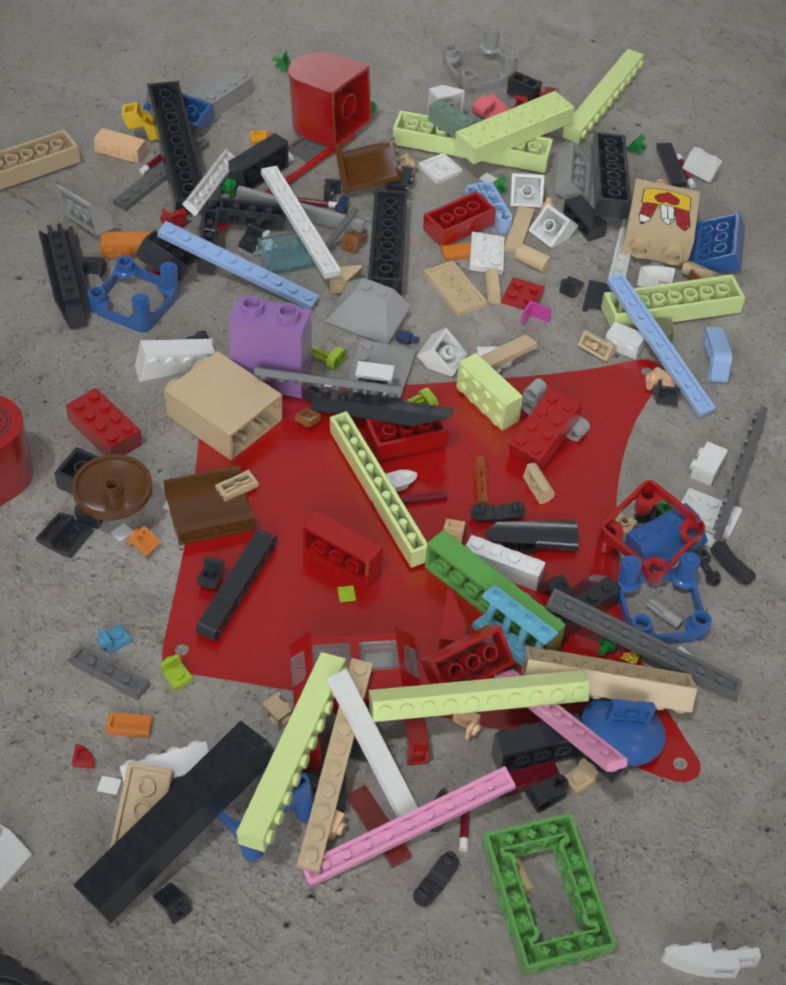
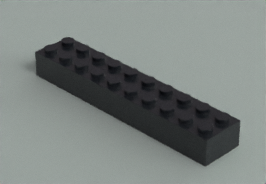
[147,81,208,214]
[73,720,274,924]

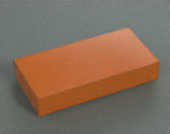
[441,242,471,261]
[105,712,153,738]

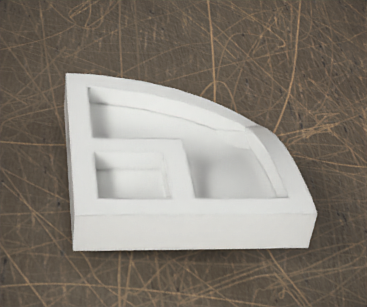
[636,266,675,288]

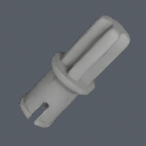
[646,598,684,629]

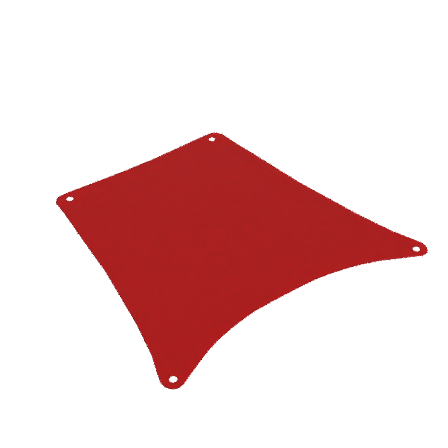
[162,359,701,782]

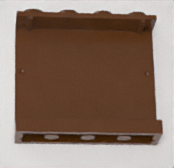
[163,466,256,545]

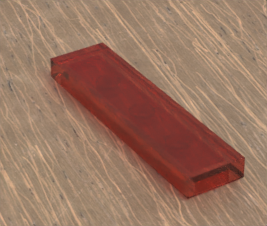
[346,785,412,869]

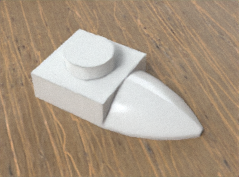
[385,470,417,492]

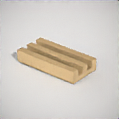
[215,470,259,502]

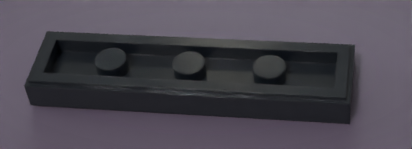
[656,143,688,187]

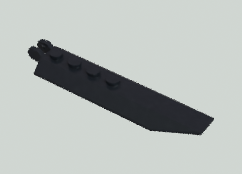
[38,223,89,329]
[302,384,456,426]

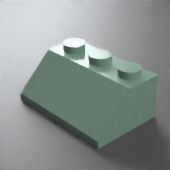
[428,99,477,138]

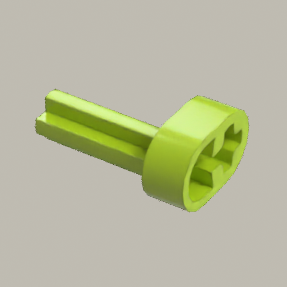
[312,346,347,370]
[406,388,439,406]

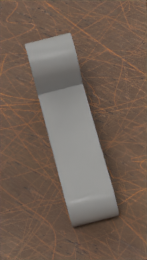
[521,379,590,441]

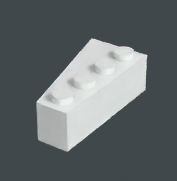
[135,339,215,382]

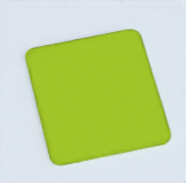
[338,586,356,602]

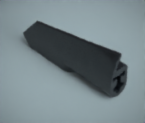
[484,520,579,554]

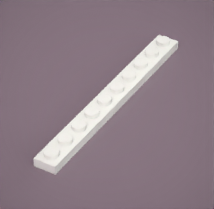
[261,166,341,279]

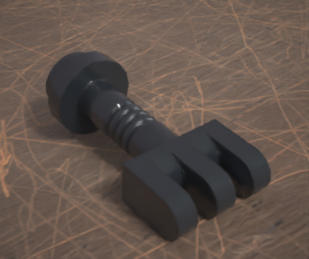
[694,549,721,586]

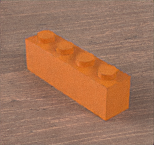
[100,231,158,258]

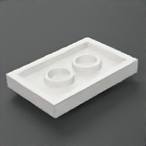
[469,232,504,275]
[681,487,743,540]

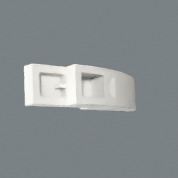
[661,942,761,978]

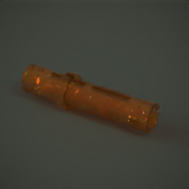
[474,456,489,505]

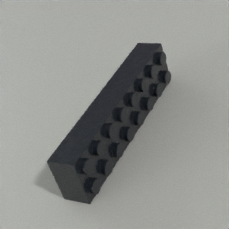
[591,132,632,220]
[368,189,408,296]

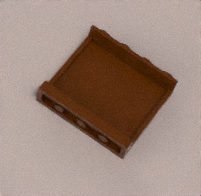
[334,131,403,194]

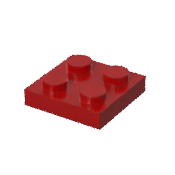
[501,277,545,310]

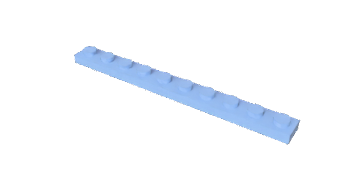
[157,221,319,310]
[606,273,716,418]

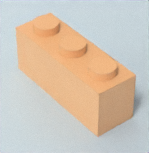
[94,128,146,163]

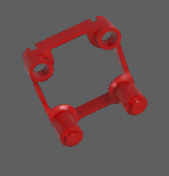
[596,480,705,584]

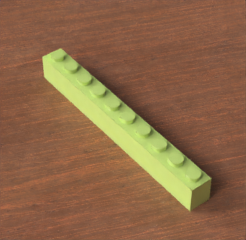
[562,49,644,144]
[330,411,427,568]
[237,652,349,852]
[369,670,589,722]

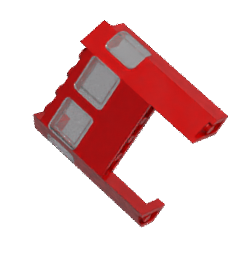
[289,626,430,772]

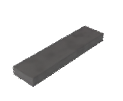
[68,645,150,700]

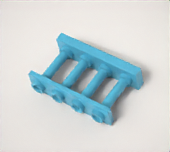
[472,585,558,666]

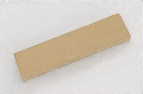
[504,206,535,253]
[480,334,538,369]

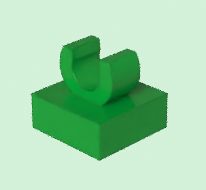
[272,50,291,72]
[626,134,647,155]
[492,175,508,196]

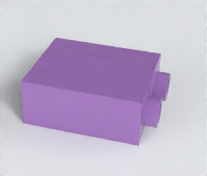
[229,295,312,398]

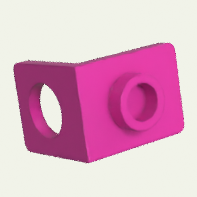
[521,301,552,325]

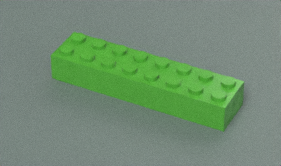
[425,530,565,651]

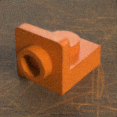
[126,525,161,557]

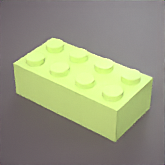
[456,353,523,431]

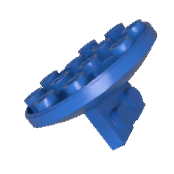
[581,697,666,766]

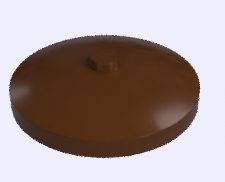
[72,454,153,520]

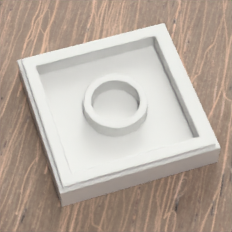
[418,153,463,184]

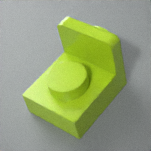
[160,654,193,692]

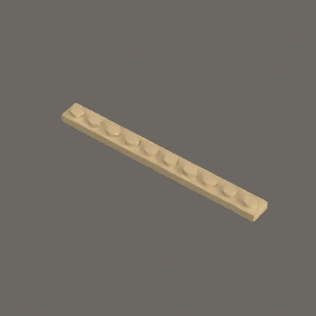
[297,658,373,873]

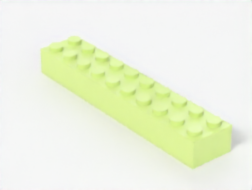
[392,110,553,173]

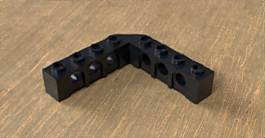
[197,197,286,275]

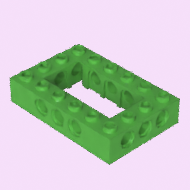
[481,813,617,977]

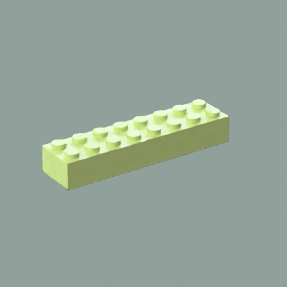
[454,91,575,164]
[601,275,745,328]

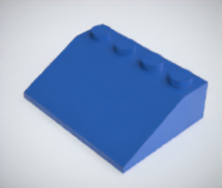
[688,212,745,273]

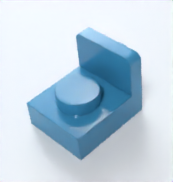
[97,624,132,654]

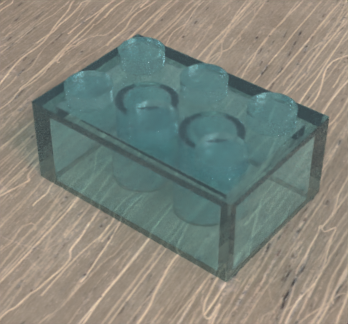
[257,232,316,274]

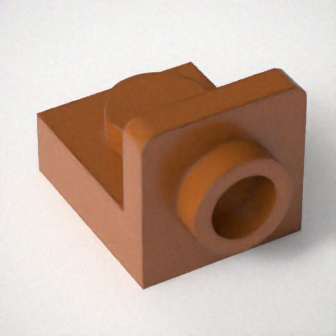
[341,230,368,254]

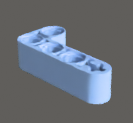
[464,181,513,234]
[703,326,732,383]

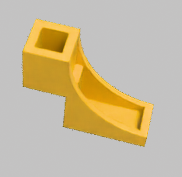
[122,102,157,141]

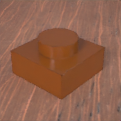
[295,408,321,427]

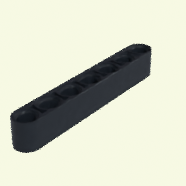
[196,529,277,641]

